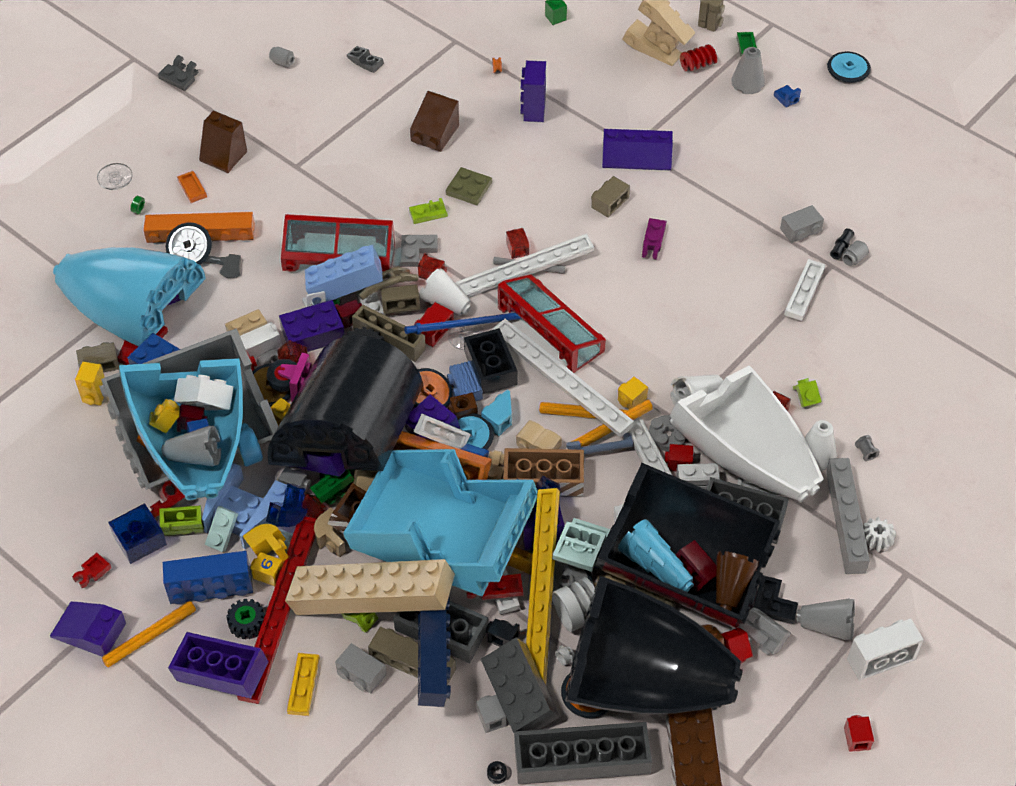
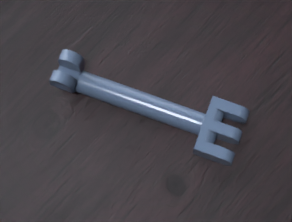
[566,433,633,454]

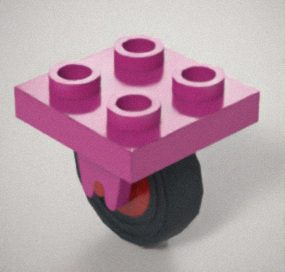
[267,353,312,402]

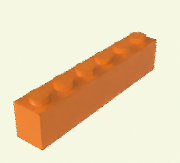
[144,212,255,243]

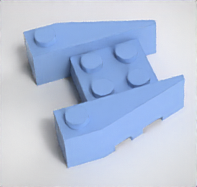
[202,463,295,549]

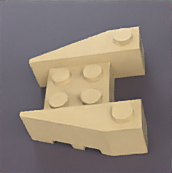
[622,0,695,66]

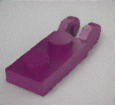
[642,218,667,260]

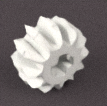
[863,517,896,552]

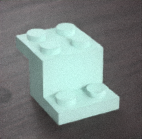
[553,518,610,572]

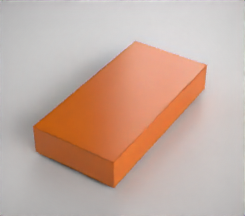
[177,171,207,203]

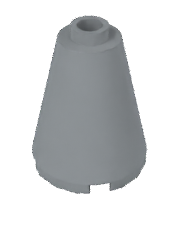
[731,47,765,94]
[162,426,221,466]
[797,598,855,641]

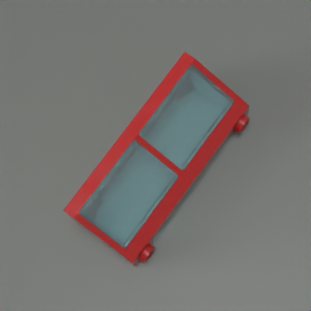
[281,214,395,272]
[498,274,606,373]

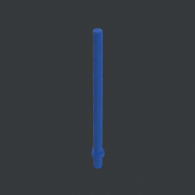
[404,313,521,335]

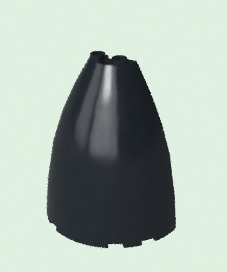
[565,576,743,715]

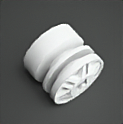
[552,577,595,632]

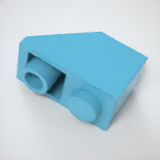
[481,389,512,436]

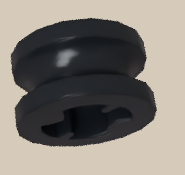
[487,761,507,784]

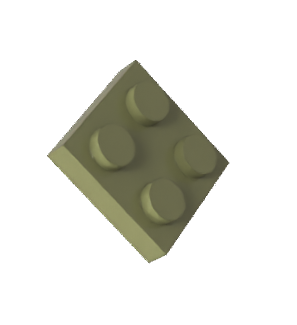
[446,167,492,205]

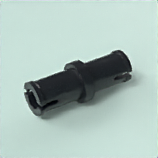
[830,228,854,260]

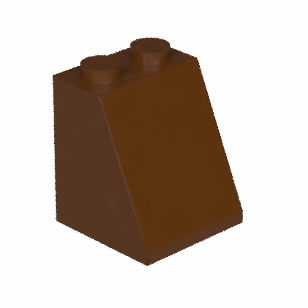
[410,91,459,152]
[199,110,247,173]

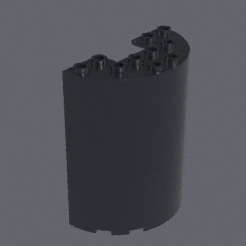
[267,335,423,471]

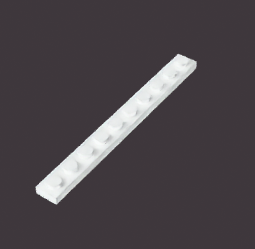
[491,319,635,438]

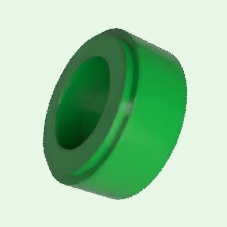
[130,195,145,214]

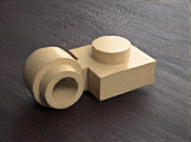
[487,450,504,480]

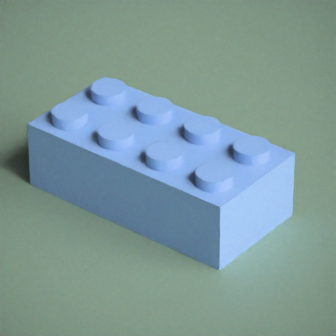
[305,244,383,305]

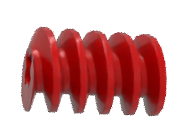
[680,44,717,72]

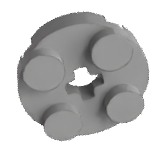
[649,415,687,451]

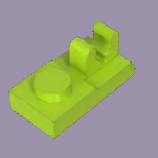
[409,198,448,224]

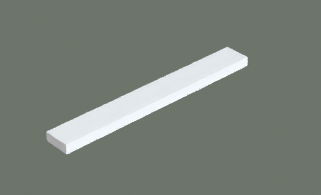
[455,234,594,298]

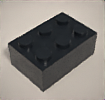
[464,328,518,394]

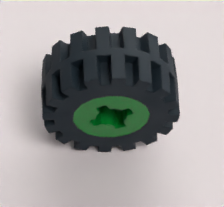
[226,598,265,639]

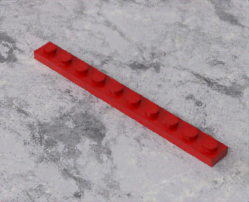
[237,515,317,704]

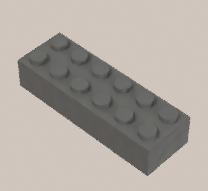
[514,722,652,784]

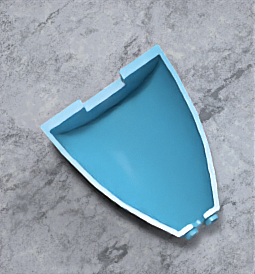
[53,247,206,346]
[119,358,243,500]

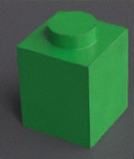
[545,0,567,25]

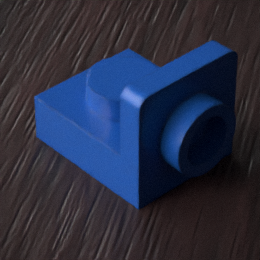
[774,85,801,107]

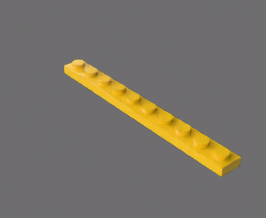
[526,488,560,685]

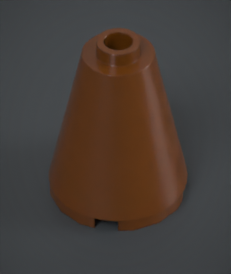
[716,551,759,611]

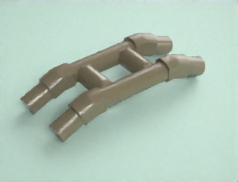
[353,267,419,300]

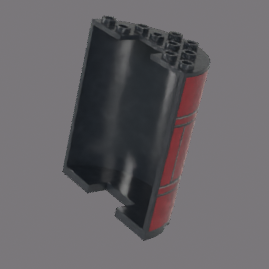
[595,463,781,628]

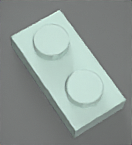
[205,506,239,552]

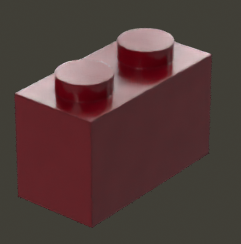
[675,540,716,592]

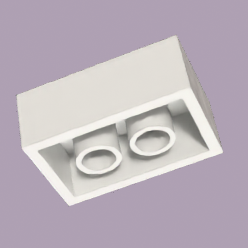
[847,619,924,681]

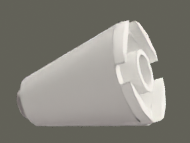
[419,268,471,316]
[670,375,724,405]
[805,420,837,471]

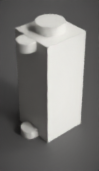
[240,322,282,358]

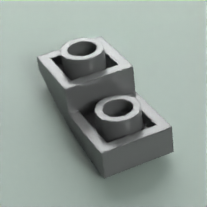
[347,46,384,73]

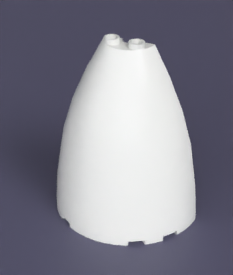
[670,366,824,503]

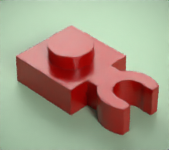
[72,552,111,588]

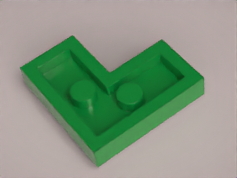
[310,469,354,503]

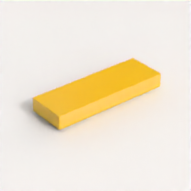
[287,653,320,716]

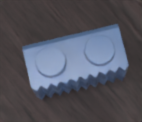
[447,361,483,401]

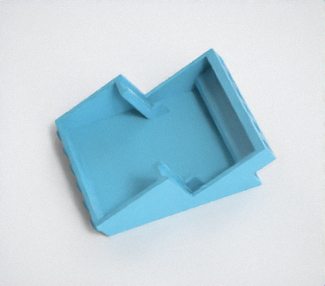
[343,449,538,596]

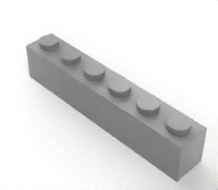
[826,458,870,574]

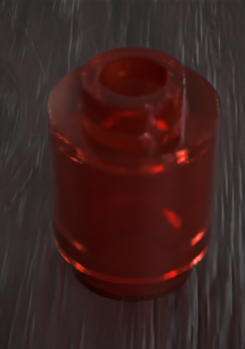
[298,493,328,518]

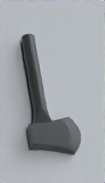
[204,254,241,278]

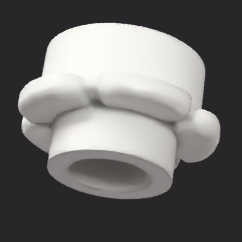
[555,645,574,666]

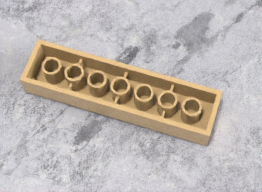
[285,559,455,615]

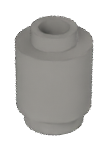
[269,47,295,67]
[842,240,868,266]

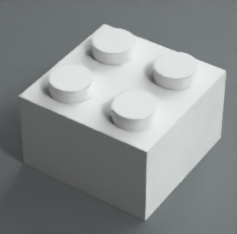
[174,375,234,410]

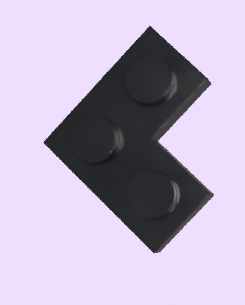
[754,575,798,624]

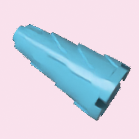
[618,519,694,592]

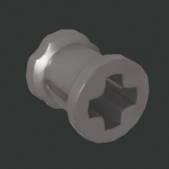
[855,435,880,461]

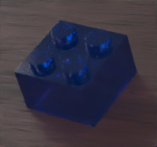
[108,503,167,564]

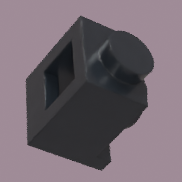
[486,618,520,647]

